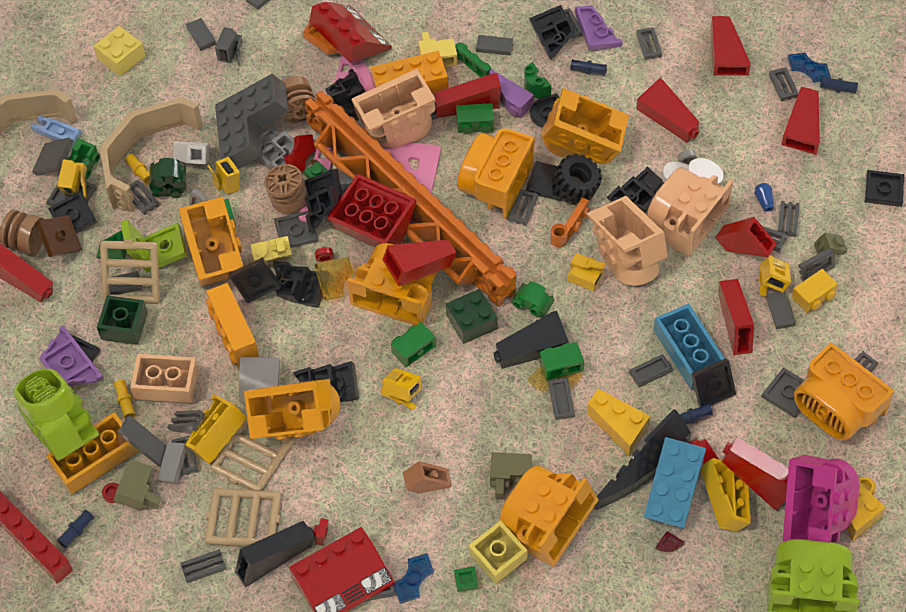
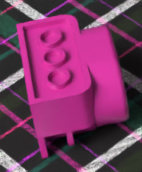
[783,455,860,543]

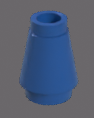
[754,183,774,212]

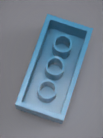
[653,303,725,390]
[643,437,706,529]

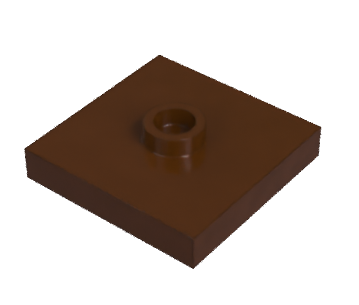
[36,215,82,257]

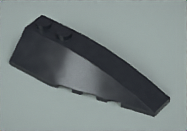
[594,409,691,510]

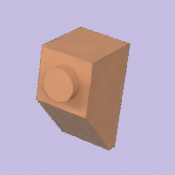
[403,461,452,493]

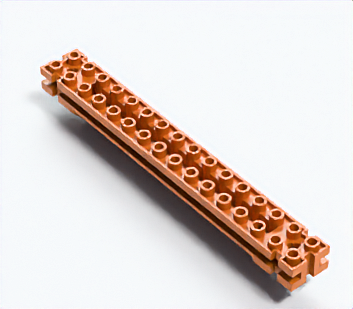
[305,90,516,307]

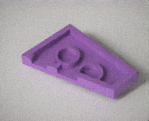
[574,5,623,50]

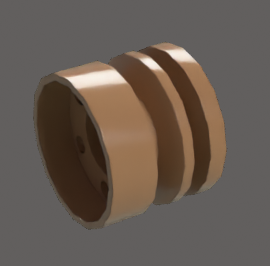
[282,76,316,124]
[264,164,309,214]
[0,209,45,255]

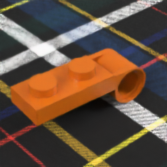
[550,198,590,247]

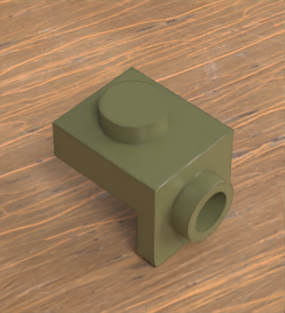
[814,233,847,255]

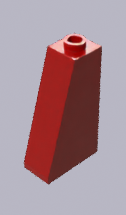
[710,16,751,76]
[433,73,501,118]
[636,78,699,143]
[781,86,820,155]
[382,240,456,286]
[0,243,53,303]
[718,279,754,355]
[721,437,789,511]

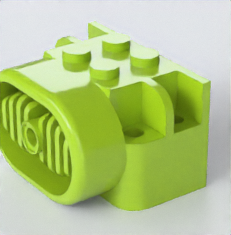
[14,369,100,461]
[766,539,860,612]

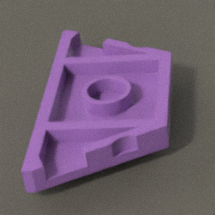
[39,326,104,387]

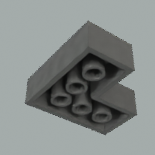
[215,73,289,169]

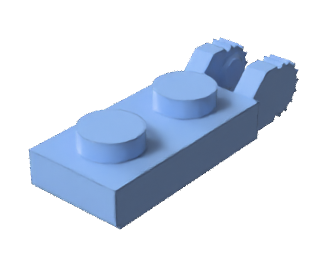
[31,115,82,147]

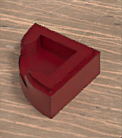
[655,531,684,552]

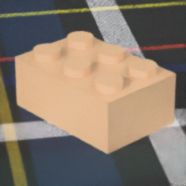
[130,354,199,403]

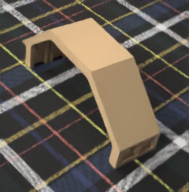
[0,89,77,133]
[100,97,203,212]

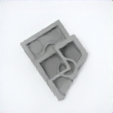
[257,126,294,170]
[239,357,280,405]

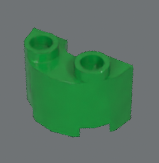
[524,62,551,98]
[66,138,100,179]
[511,281,555,317]

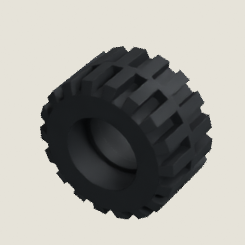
[552,154,602,205]

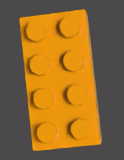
[370,51,449,94]
[205,283,259,370]
[46,412,139,495]

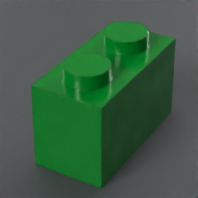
[456,104,494,134]
[391,322,436,367]
[539,342,584,381]

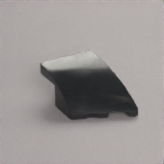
[529,5,576,60]
[325,69,365,117]
[607,166,664,211]
[305,169,340,232]
[273,262,330,308]
[293,361,359,402]

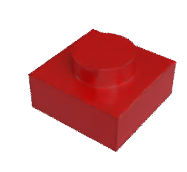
[313,518,329,546]

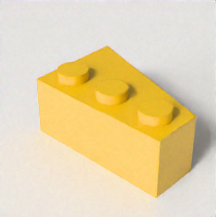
[587,389,650,457]
[185,394,247,464]
[701,458,751,532]
[847,482,885,541]

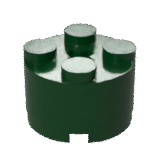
[149,158,186,198]

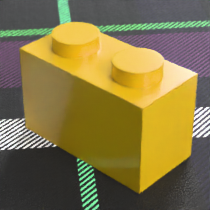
[791,269,838,313]

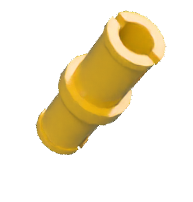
[125,154,149,185]
[113,380,136,419]

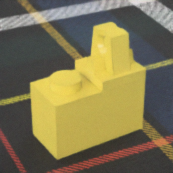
[418,32,457,67]
[251,236,292,263]

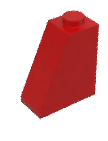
[715,217,777,257]

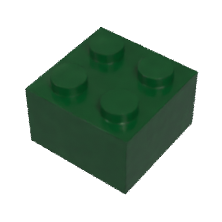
[445,289,498,344]
[97,295,148,345]

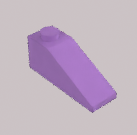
[489,69,534,118]

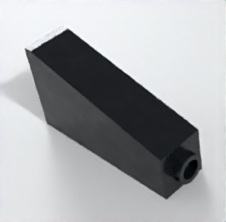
[493,310,569,369]
[235,520,314,588]

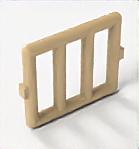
[100,239,160,303]
[210,416,294,491]
[205,488,281,547]

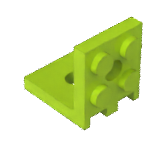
[120,219,188,272]

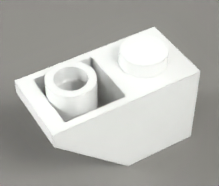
[173,141,210,164]

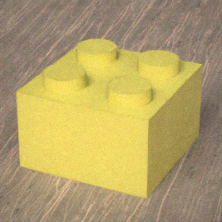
[93,26,146,76]
[468,520,528,584]

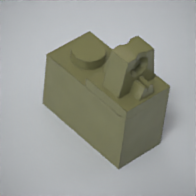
[490,452,532,499]
[113,459,161,511]

